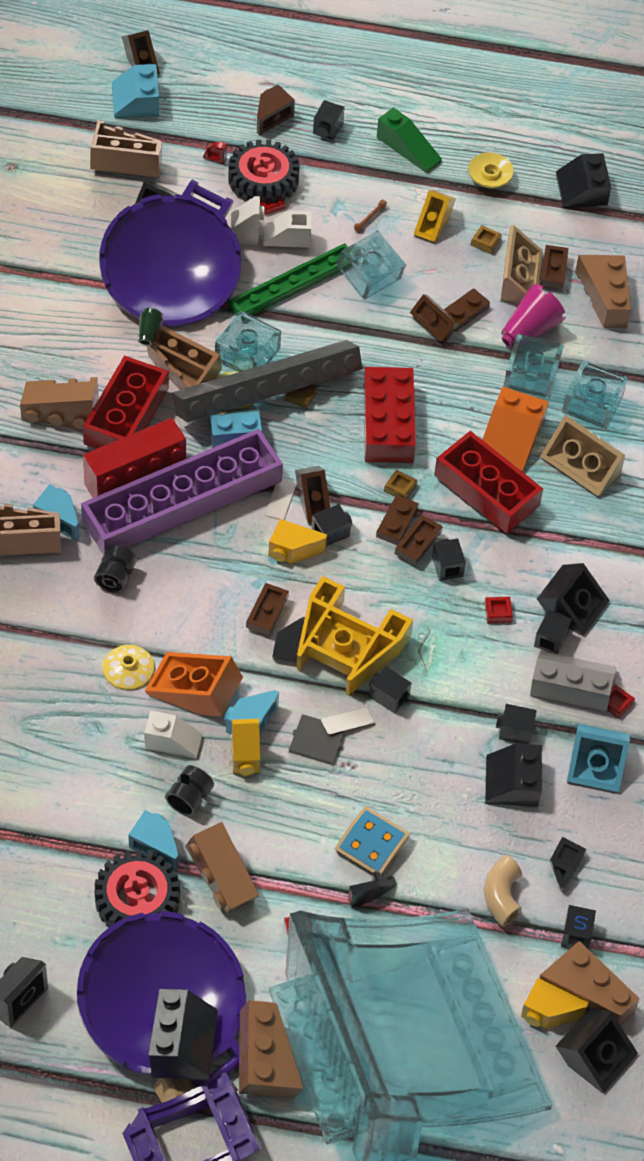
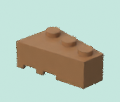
[90,120,162,177]
[575,255,631,328]
[147,325,222,389]
[20,377,99,429]
[0,503,61,556]
[185,822,259,914]
[539,941,640,1025]
[239,1000,304,1098]

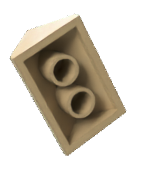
[500,225,543,303]
[540,415,625,497]

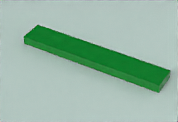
[228,243,358,321]

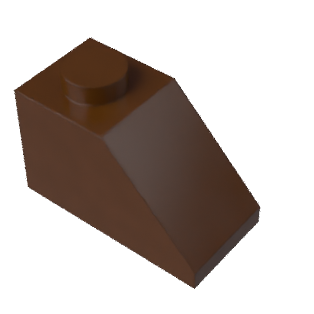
[122,30,160,75]
[256,84,295,135]
[295,466,330,523]

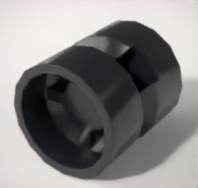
[94,545,137,593]
[165,765,214,816]

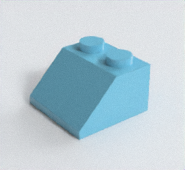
[112,64,159,118]
[208,407,262,448]
[567,724,630,792]

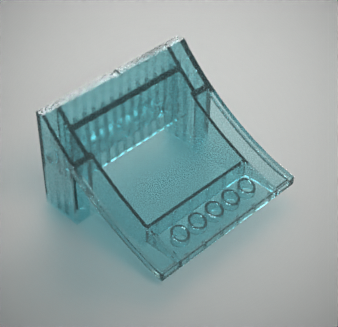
[269,908,552,1161]

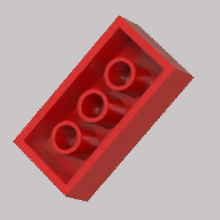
[83,355,169,449]
[363,367,416,463]
[83,418,186,498]
[434,431,543,534]

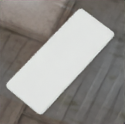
[265,479,297,520]
[321,708,374,734]

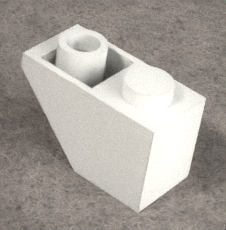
[231,196,264,245]
[264,211,311,248]

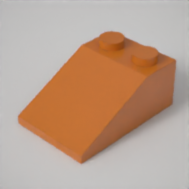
[482,387,549,472]
[145,652,243,717]

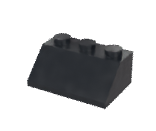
[148,989,218,1080]

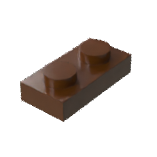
[540,245,569,289]
[444,288,490,331]
[410,294,459,343]
[376,495,419,545]
[394,514,443,566]
[246,583,289,636]

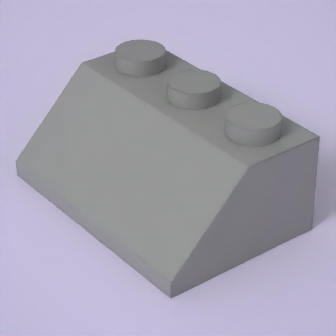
[530,651,616,712]

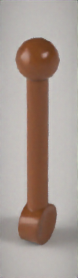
[354,199,387,232]

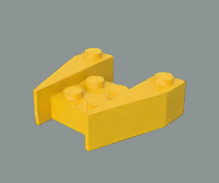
[297,576,413,695]

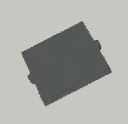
[289,714,345,765]

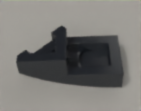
[272,617,305,663]
[550,837,586,891]
[348,871,396,908]

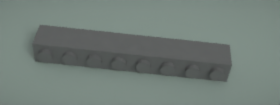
[172,340,363,423]

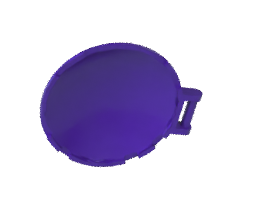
[99,179,241,326]
[77,911,247,1088]

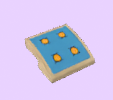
[334,806,411,877]

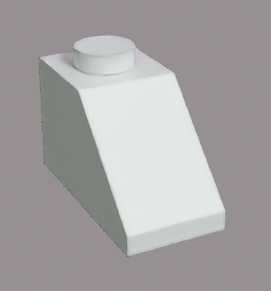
[144,711,202,759]

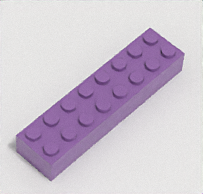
[81,429,283,555]

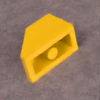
[413,190,456,242]
[268,519,327,564]
[231,718,260,776]
[521,978,589,1029]

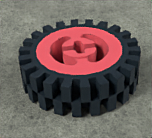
[228,139,300,205]
[94,850,180,928]

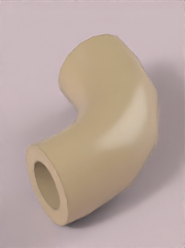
[483,855,522,928]

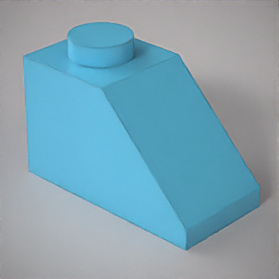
[33,484,79,541]
[224,690,279,735]
[128,810,178,871]

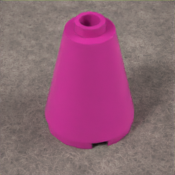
[501,284,566,349]

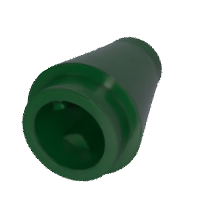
[138,308,164,346]

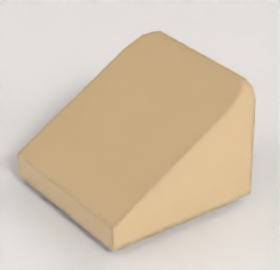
[153,1078,195,1103]

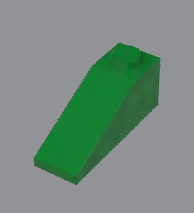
[376,107,442,173]

